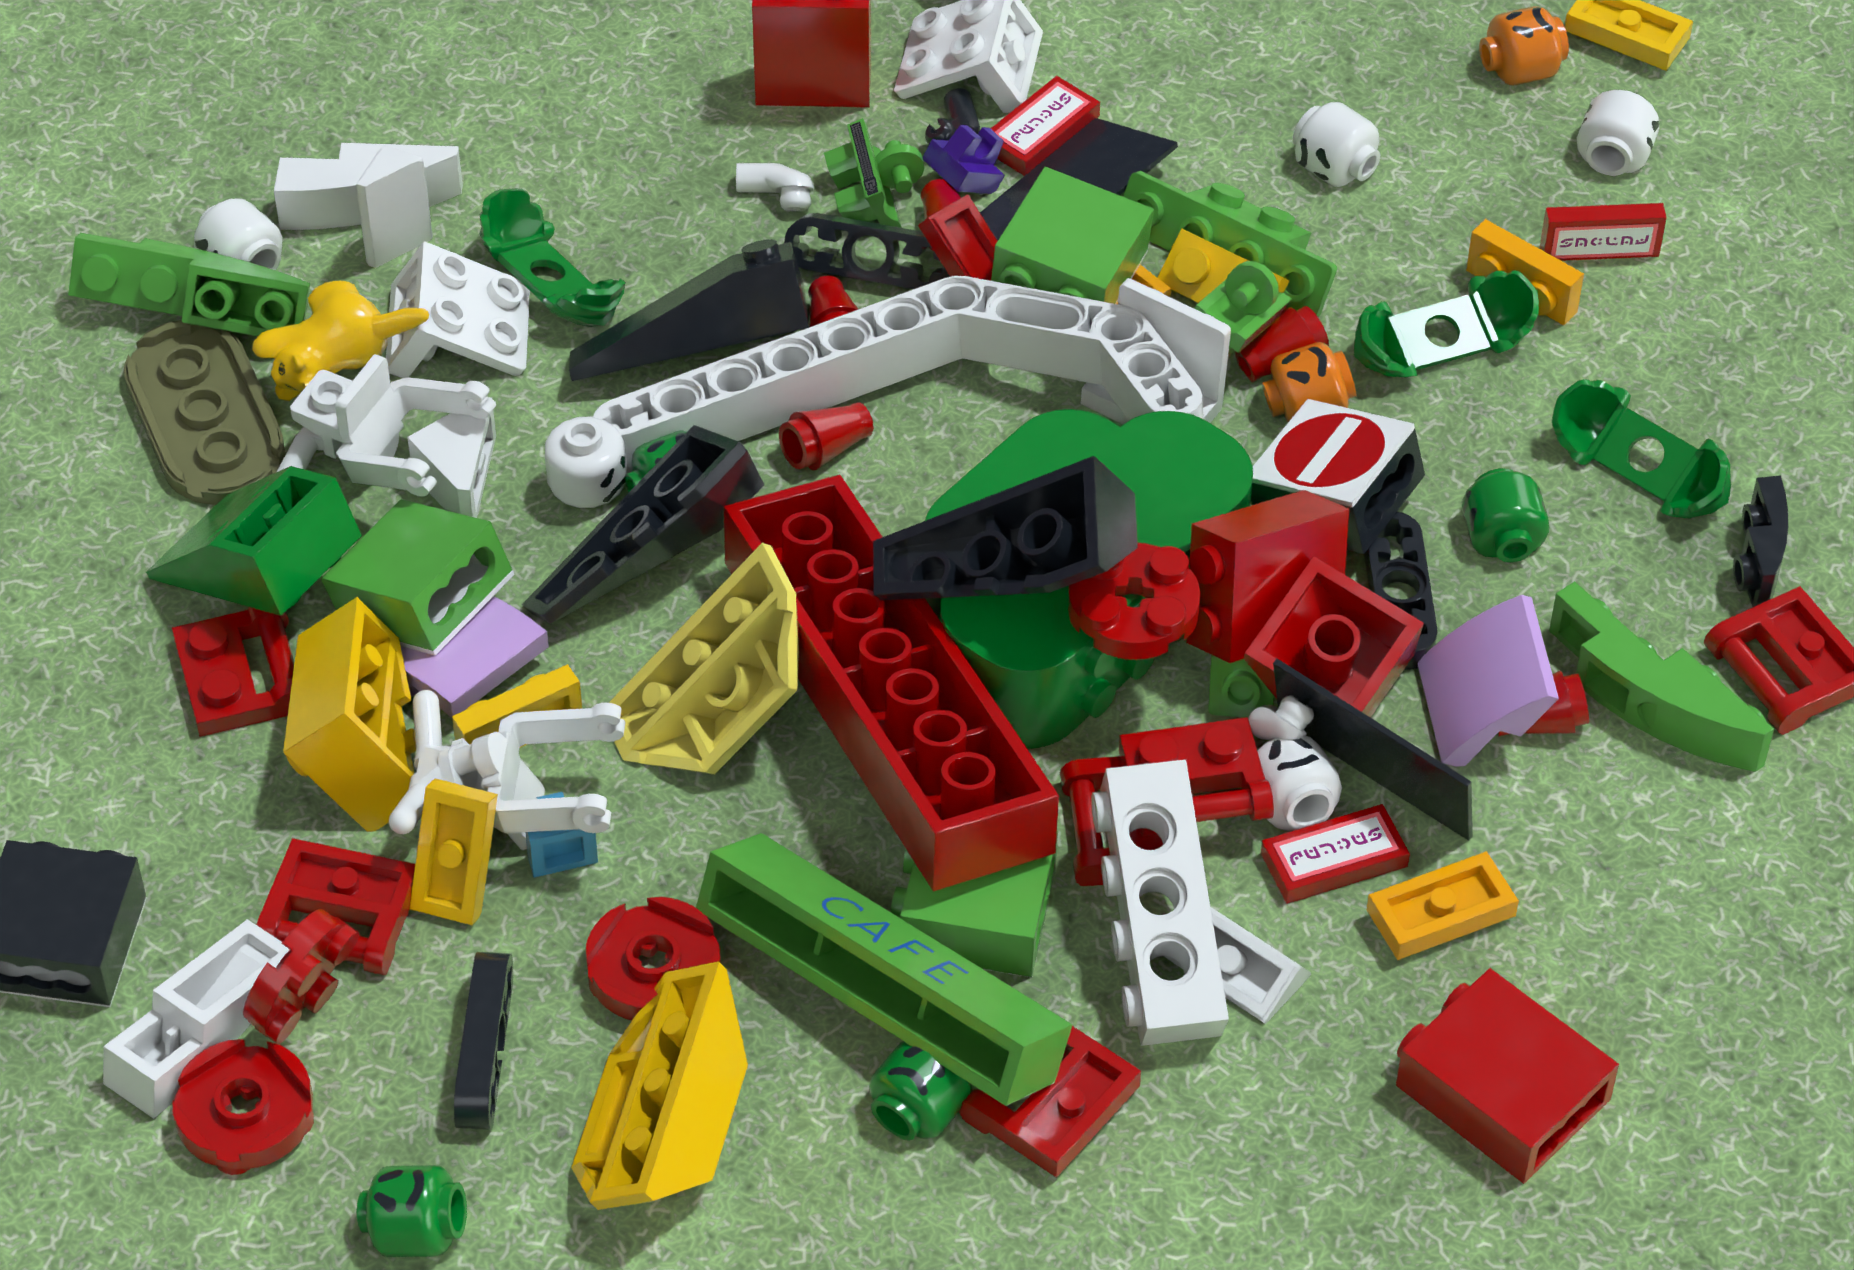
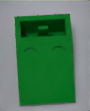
[146,466,362,616]

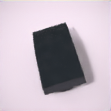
[1733,475,1789,607]

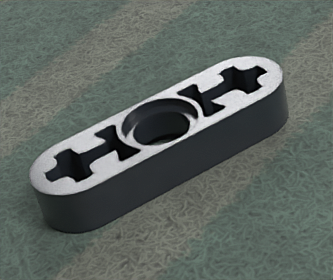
[784,213,950,289]
[1364,512,1438,670]
[454,952,513,1130]

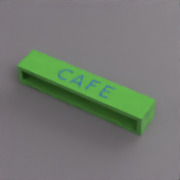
[696,833,1073,1106]

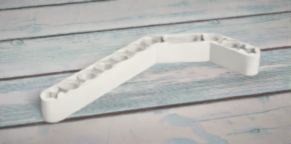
[593,276,1204,474]

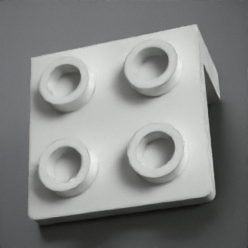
[894,0,1043,113]
[386,241,530,378]
[1081,278,1231,425]

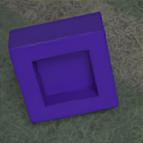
[922,125,1005,194]

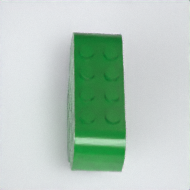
[925,409,1253,749]

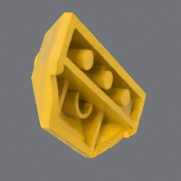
[571,962,748,1210]

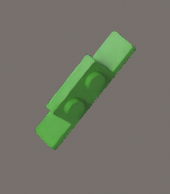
[1123,171,1337,317]

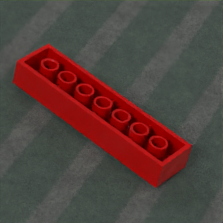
[724,474,1059,891]

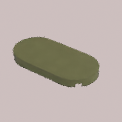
[124,320,285,505]

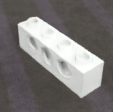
[1091,760,1229,1046]

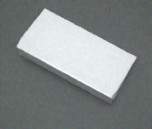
[356,145,433,268]
[1164,907,1311,1024]

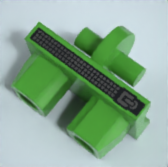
[824,118,925,228]
[1194,261,1292,359]

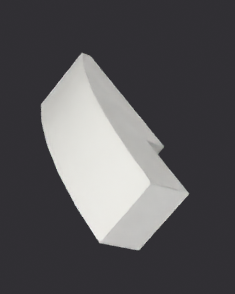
[274,143,463,230]
[103,919,290,1119]

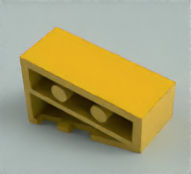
[283,597,416,832]

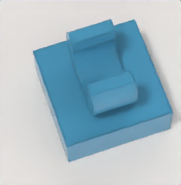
[525,792,598,878]

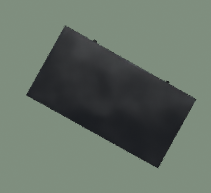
[980,118,1178,241]
[1273,659,1473,841]

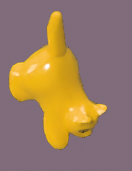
[252,280,429,401]

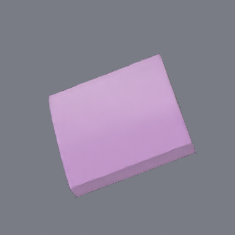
[1417,595,1559,767]
[401,596,549,718]

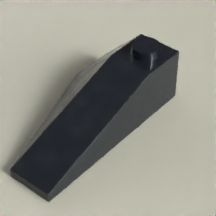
[569,239,809,381]
[522,425,764,624]
[873,456,1138,601]

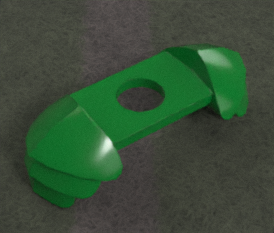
[479,188,626,327]
[1354,270,1539,378]
[1552,379,1732,519]

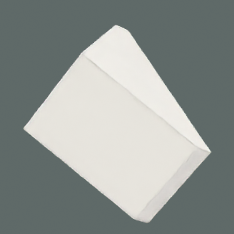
[408,397,496,518]

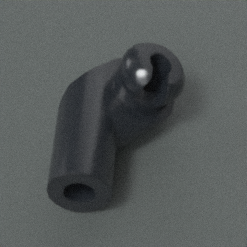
[925,88,980,144]

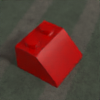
[1243,556,1424,718]

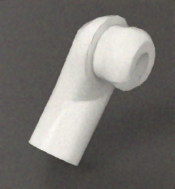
[736,163,814,211]
[1248,695,1314,740]

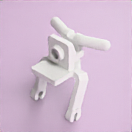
[277,354,496,496]
[389,690,626,850]

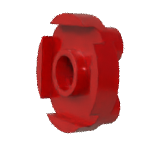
[1068,543,1200,660]
[586,897,721,1021]
[243,909,360,1044]
[172,1039,314,1175]

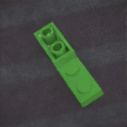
[68,232,310,336]
[1549,581,1774,772]

